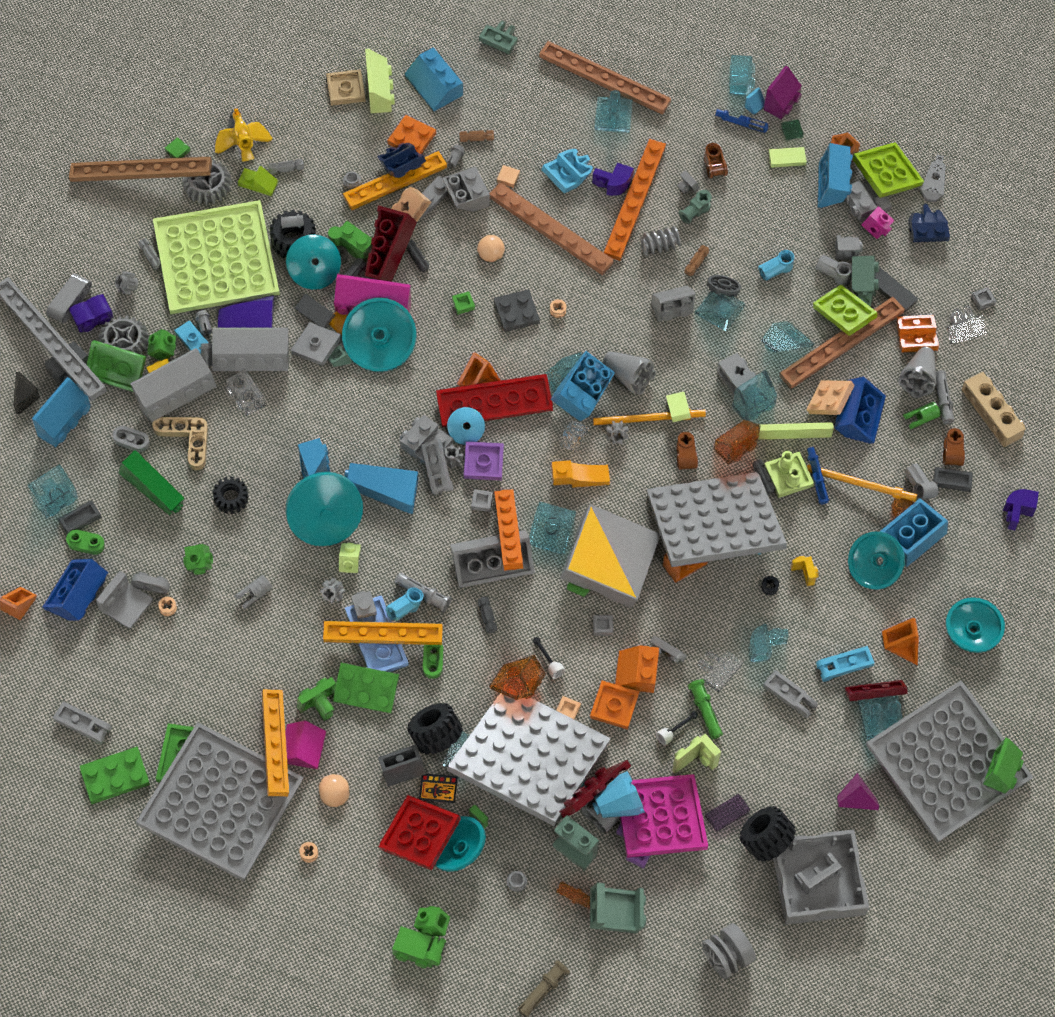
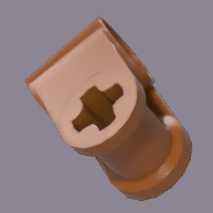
[704,143,728,179]
[943,428,965,466]
[676,432,698,470]

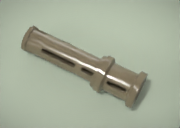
[517,960,570,1017]

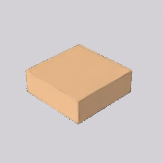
[497,165,520,188]
[556,696,581,720]

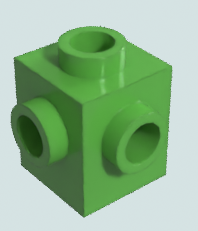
[147,329,176,360]
[183,544,213,575]
[414,906,450,937]

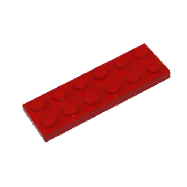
[436,374,553,428]

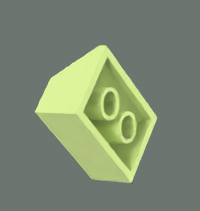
[365,49,395,113]

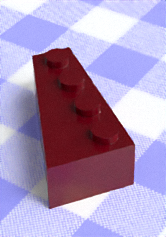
[365,205,417,282]

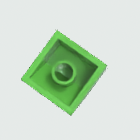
[983,738,1024,794]

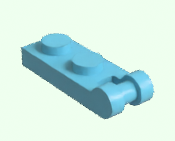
[816,646,875,682]

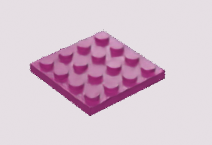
[620,774,708,858]

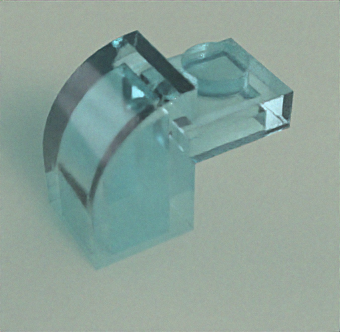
[748,624,789,662]

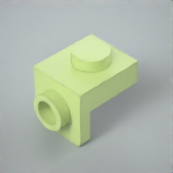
[339,543,361,573]

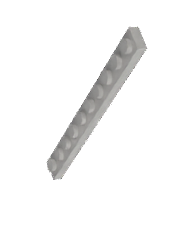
[0,277,107,401]

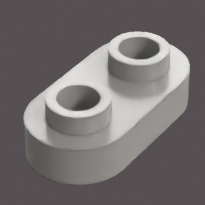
[112,426,150,452]
[131,572,170,594]
[650,635,687,664]

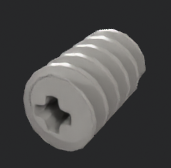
[640,227,681,256]

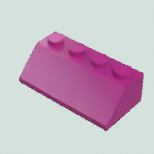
[334,274,411,315]

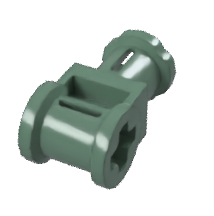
[678,190,712,224]

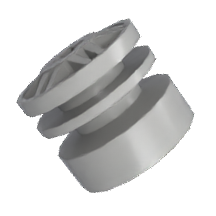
[702,923,756,979]

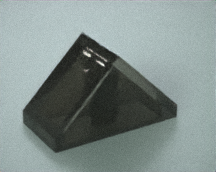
[13,372,40,414]

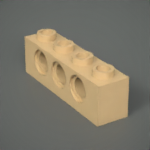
[962,372,1026,447]

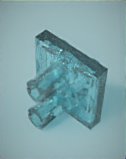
[595,90,633,133]
[858,695,903,739]

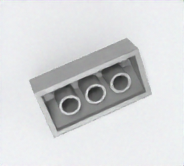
[212,328,289,371]
[130,348,217,422]
[450,530,535,588]

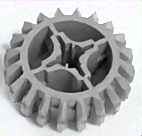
[182,160,232,205]
[98,315,149,355]

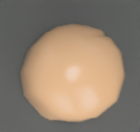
[477,235,505,262]
[319,774,350,807]

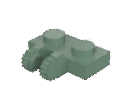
[479,21,518,54]

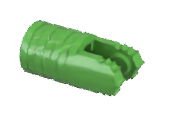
[903,402,940,429]

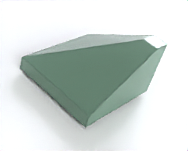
[328,345,352,367]

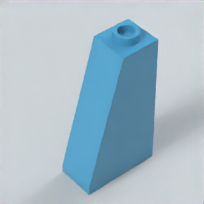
[344,463,419,514]

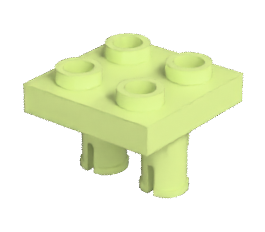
[764,451,814,498]

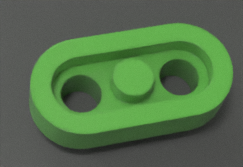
[66,530,105,555]
[423,645,443,679]

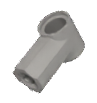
[816,255,852,285]
[904,464,938,500]

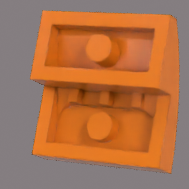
[897,315,939,352]

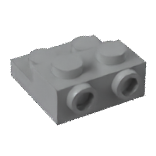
[844,181,892,222]
[400,415,454,465]

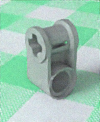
[581,795,620,834]

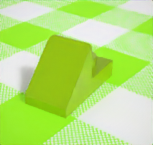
[238,166,278,196]

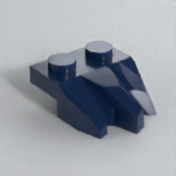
[377,143,426,178]
[908,204,950,242]

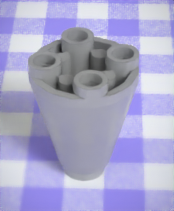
[898,347,937,398]
[603,351,656,395]

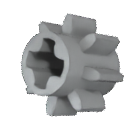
[115,271,138,295]
[606,421,629,445]
[443,444,464,469]
[320,578,346,604]

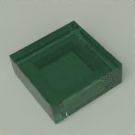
[781,119,804,140]

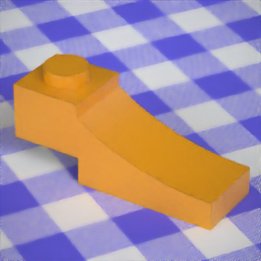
[551,460,610,488]

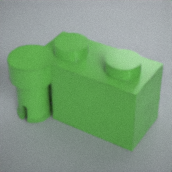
[328,221,372,262]
[392,926,446,968]

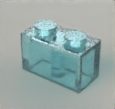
[729,55,755,95]

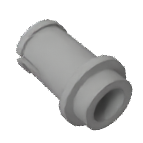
[446,144,464,168]
[281,214,304,229]
[195,310,212,335]
[199,343,213,366]

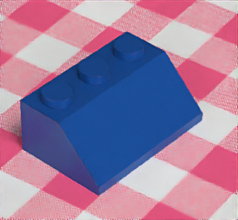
[834,376,886,444]
[42,559,109,621]

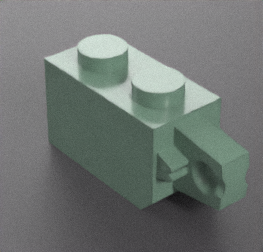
[852,256,879,307]

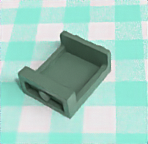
[553,815,599,871]
[590,882,646,934]

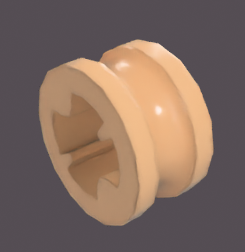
[550,299,567,318]
[158,596,177,616]
[299,842,318,863]

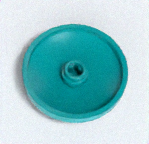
[342,298,417,372]
[285,472,363,546]

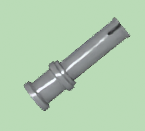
[395,572,452,613]

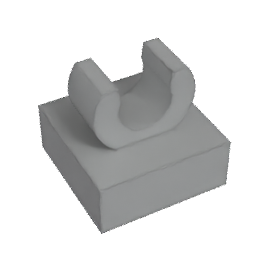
[677,170,700,194]

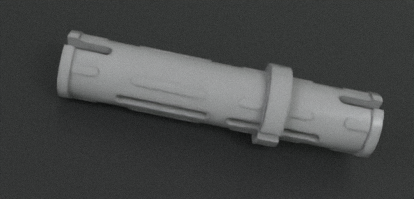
[936,370,955,425]

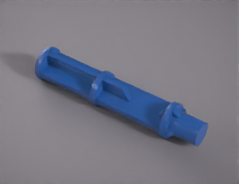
[715,109,769,133]
[807,447,830,505]

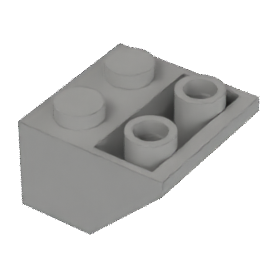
[442,166,490,212]
[651,286,696,322]

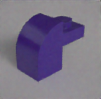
[592,162,634,196]
[1003,489,1039,531]

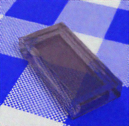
[705,794,750,833]

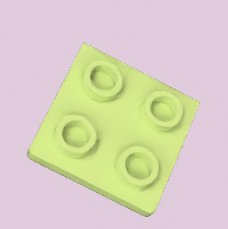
[672,734,721,774]

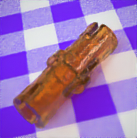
[556,881,590,909]

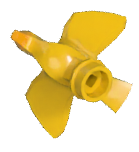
[215,108,273,162]

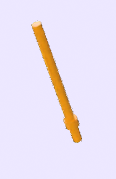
[593,409,706,426]
[807,464,918,502]

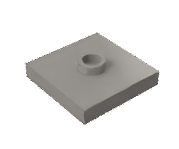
[291,322,342,366]

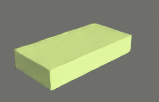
[768,147,807,168]
[666,392,691,422]

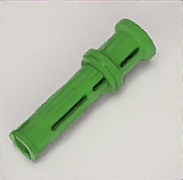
[688,679,723,739]

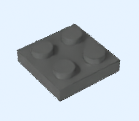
[494,289,540,332]

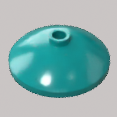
[286,234,341,290]
[848,531,905,590]
[945,597,1005,653]
[435,816,486,872]

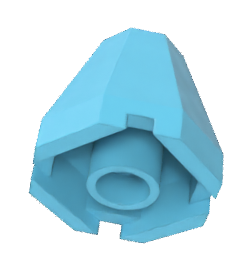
[592,771,645,818]

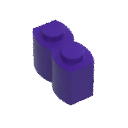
[69,294,114,332]

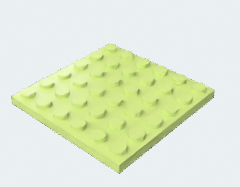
[153,200,280,314]

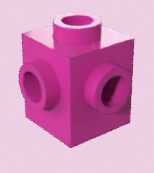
[861,206,895,239]

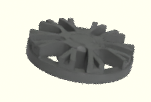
[707,275,741,297]

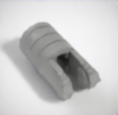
[234,575,272,609]

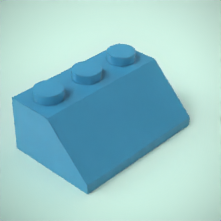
[405,47,463,111]
[817,143,853,208]
[32,377,90,447]
[298,438,331,478]
[880,498,948,567]

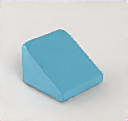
[745,87,765,114]

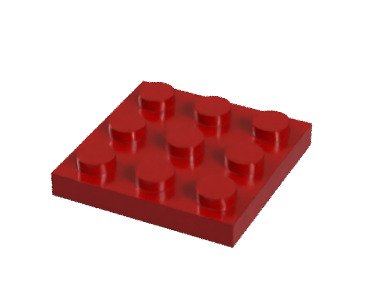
[378,795,461,871]

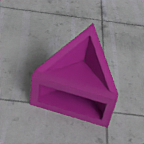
[837,773,879,810]

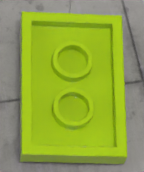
[813,284,878,336]

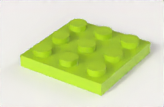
[852,142,924,198]

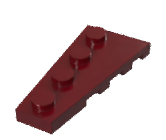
[559,760,631,818]

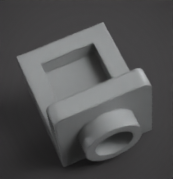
[351,591,377,620]

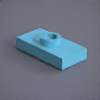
[174,320,209,354]

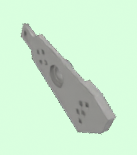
[920,155,946,203]

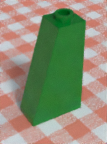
[119,450,185,516]

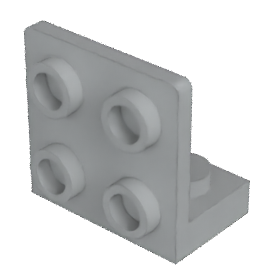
[96,571,153,629]

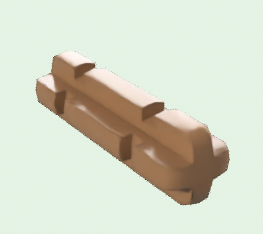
[459,130,494,142]
[684,245,709,276]

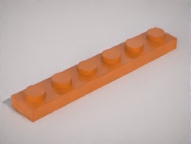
[494,489,523,571]

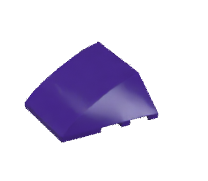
[218,295,274,328]

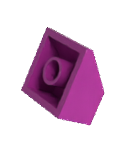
[764,65,802,120]

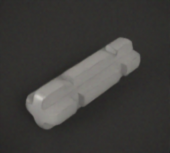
[268,159,304,174]
[138,238,161,270]

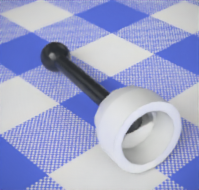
[533,637,566,679]
[656,711,698,746]

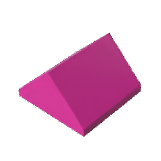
[285,720,326,769]

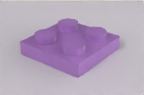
[464,442,504,481]

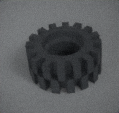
[213,476,249,514]

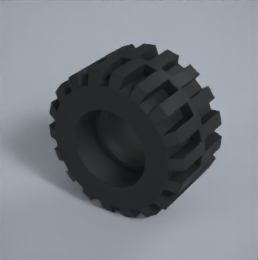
[270,210,316,258]
[407,703,463,755]
[739,806,796,862]

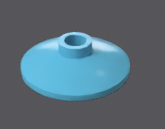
[447,407,485,445]

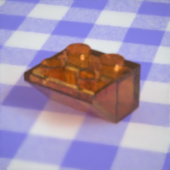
[714,420,761,465]

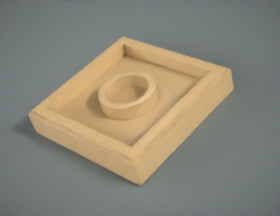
[326,69,366,106]

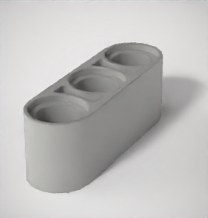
[46,273,92,324]

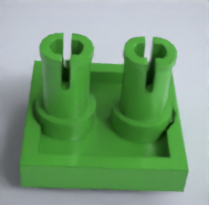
[297,677,336,721]

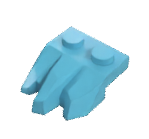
[542,149,593,193]

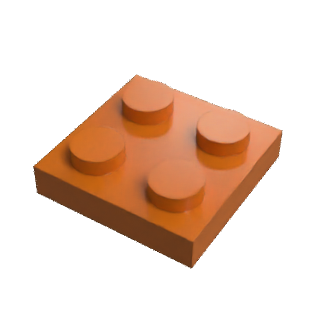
[387,115,436,154]
[590,680,639,730]

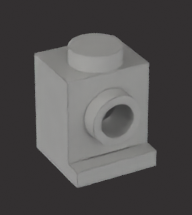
[835,235,863,260]

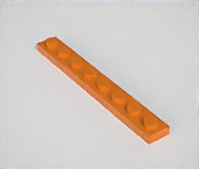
[604,139,666,261]

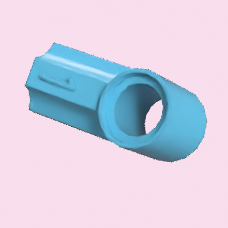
[758,250,794,281]
[385,588,424,621]

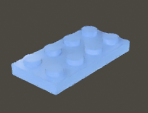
[345,595,409,672]

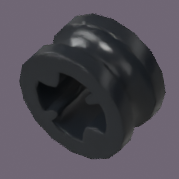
[761,576,779,596]

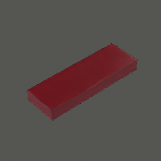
[845,680,908,701]

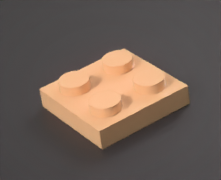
[806,380,855,415]

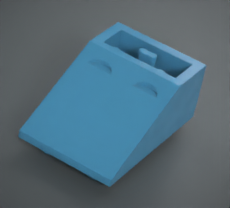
[551,351,615,421]

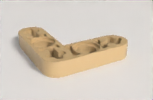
[152,417,208,470]

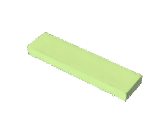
[756,422,834,440]

